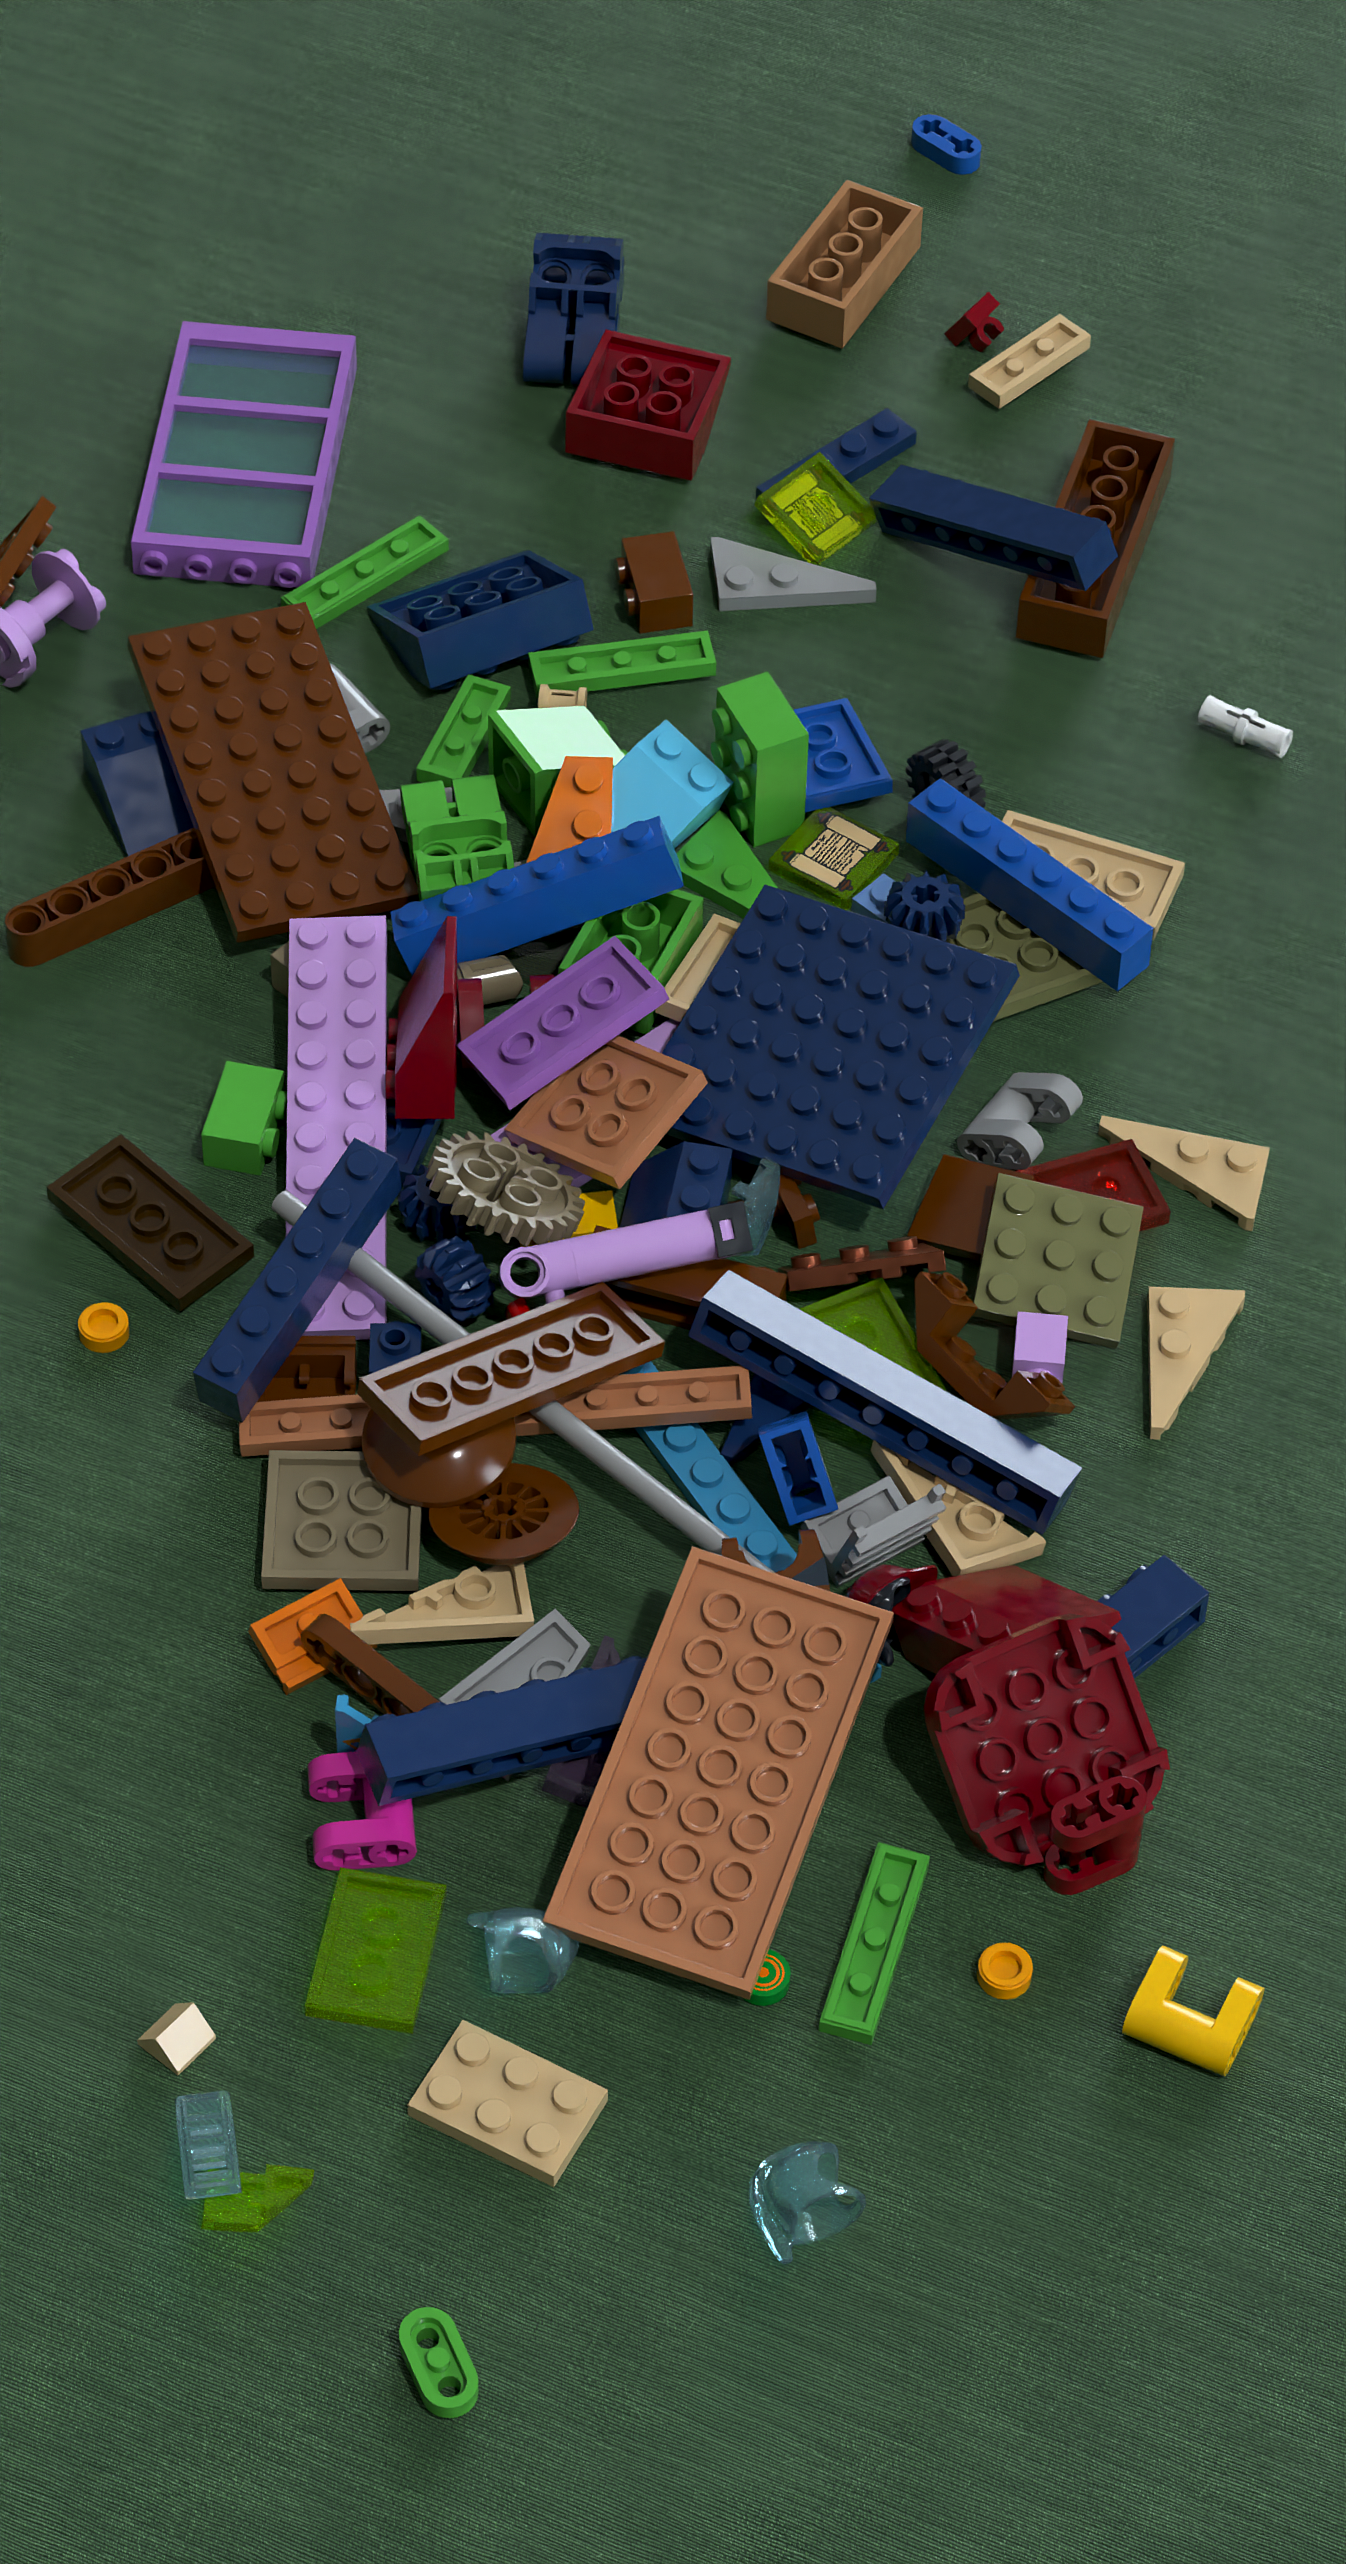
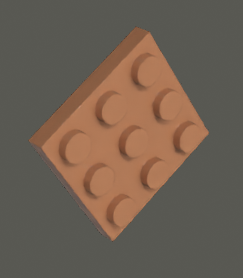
[504,1035,708,1190]

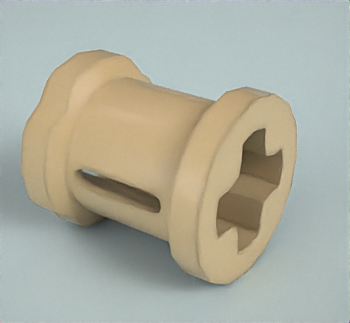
[538,684,587,708]

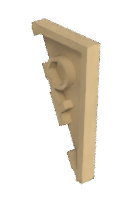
[1098,1115,1270,1231]
[1147,1287,1245,1440]
[870,1440,1046,1576]
[350,1562,534,1645]

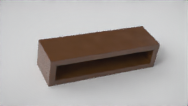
[577,1225,787,1330]

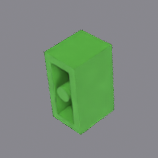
[201,1061,287,1176]

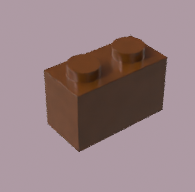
[614,531,693,634]

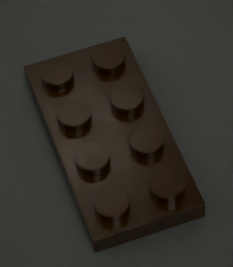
[46,1134,254,1311]

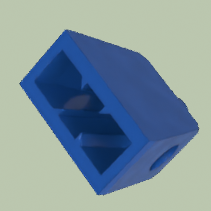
[758,1411,839,1526]

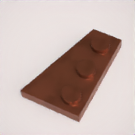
[778,1236,946,1291]

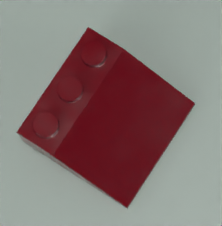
[565,329,731,481]
[386,916,458,1119]
[891,1565,1122,1674]

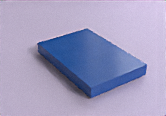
[794,698,893,812]

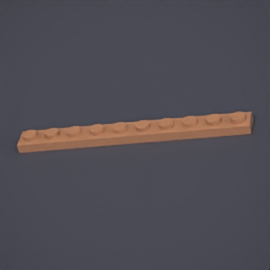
[239,1366,752,1457]

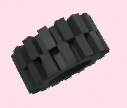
[906,739,986,808]

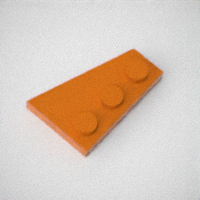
[526,756,613,863]

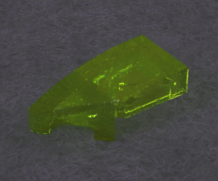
[201,2164,314,2232]

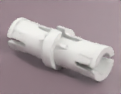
[1198,695,1293,758]

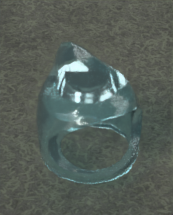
[467,1907,579,1994]
[749,2141,866,2265]

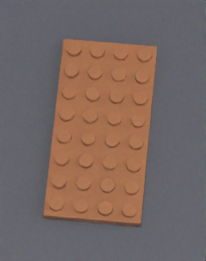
[542,1546,894,2000]

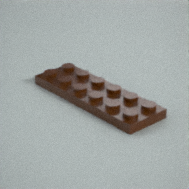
[357,1282,665,1456]

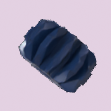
[884,870,965,941]
[398,1164,477,1242]
[415,1236,496,1324]

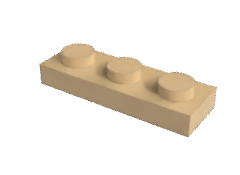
[968,314,1091,409]

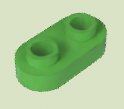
[399,2307,479,2418]

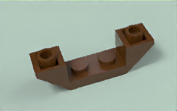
[915,1271,1076,1419]

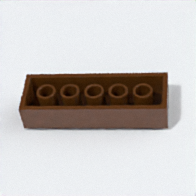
[1016,419,1175,658]

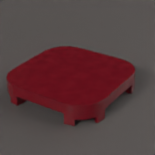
[924,1613,1170,1866]

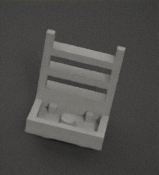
[800,1475,946,1588]

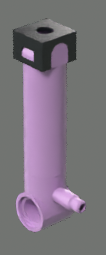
[499,1201,753,1304]

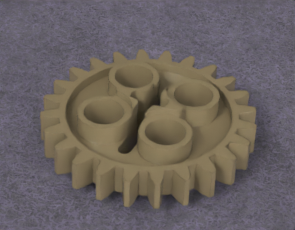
[426,1131,585,1247]

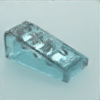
[175,2090,242,2200]

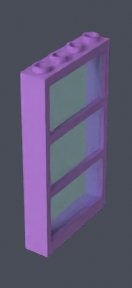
[131,321,357,588]

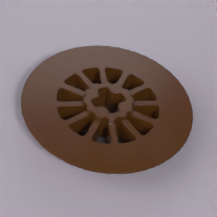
[429,1463,579,1565]

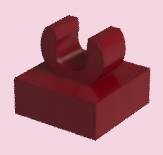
[944,291,1004,352]

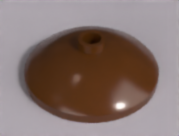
[362,1408,517,1508]

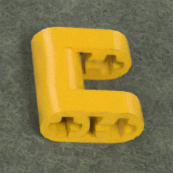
[1122,1945,1265,2076]

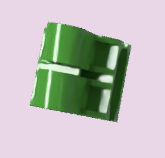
[400,774,514,901]

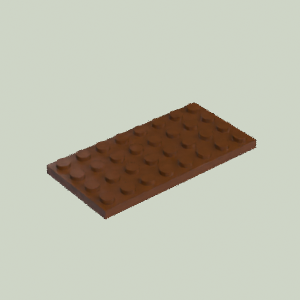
[127,602,419,943]

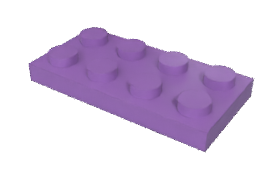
[457,936,669,1110]

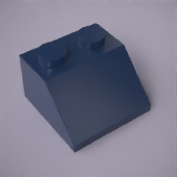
[620,1141,733,1227]

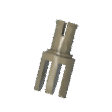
[457,955,523,1006]

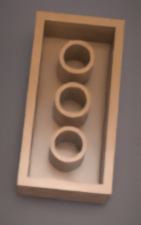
[766,180,923,349]

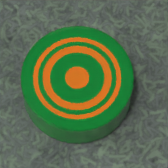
[743,1949,791,2006]

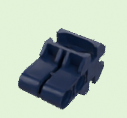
[523,233,625,386]

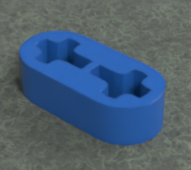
[911,114,982,175]

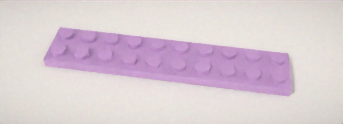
[286,915,387,1340]

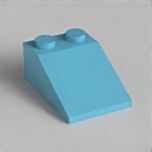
[611,719,734,849]

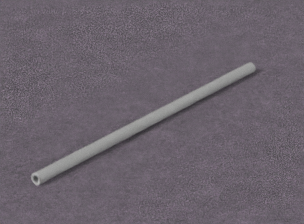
[271,1190,774,1573]

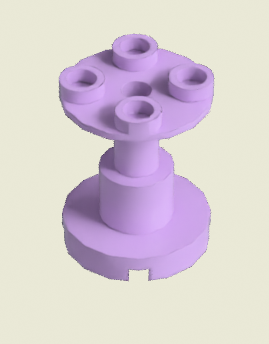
[0,549,106,688]

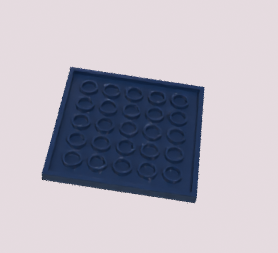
[662,885,1020,1209]

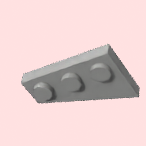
[438,1609,591,1781]

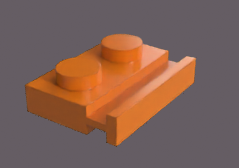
[248,1578,378,1695]

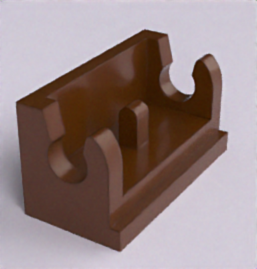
[257,1336,357,1402]

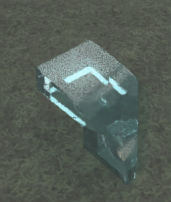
[732,1156,780,1257]

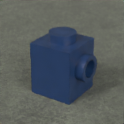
[369,1321,422,1374]

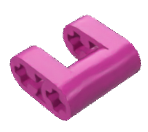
[307,1752,417,1871]

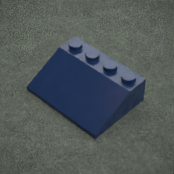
[367,550,594,690]
[80,711,193,857]

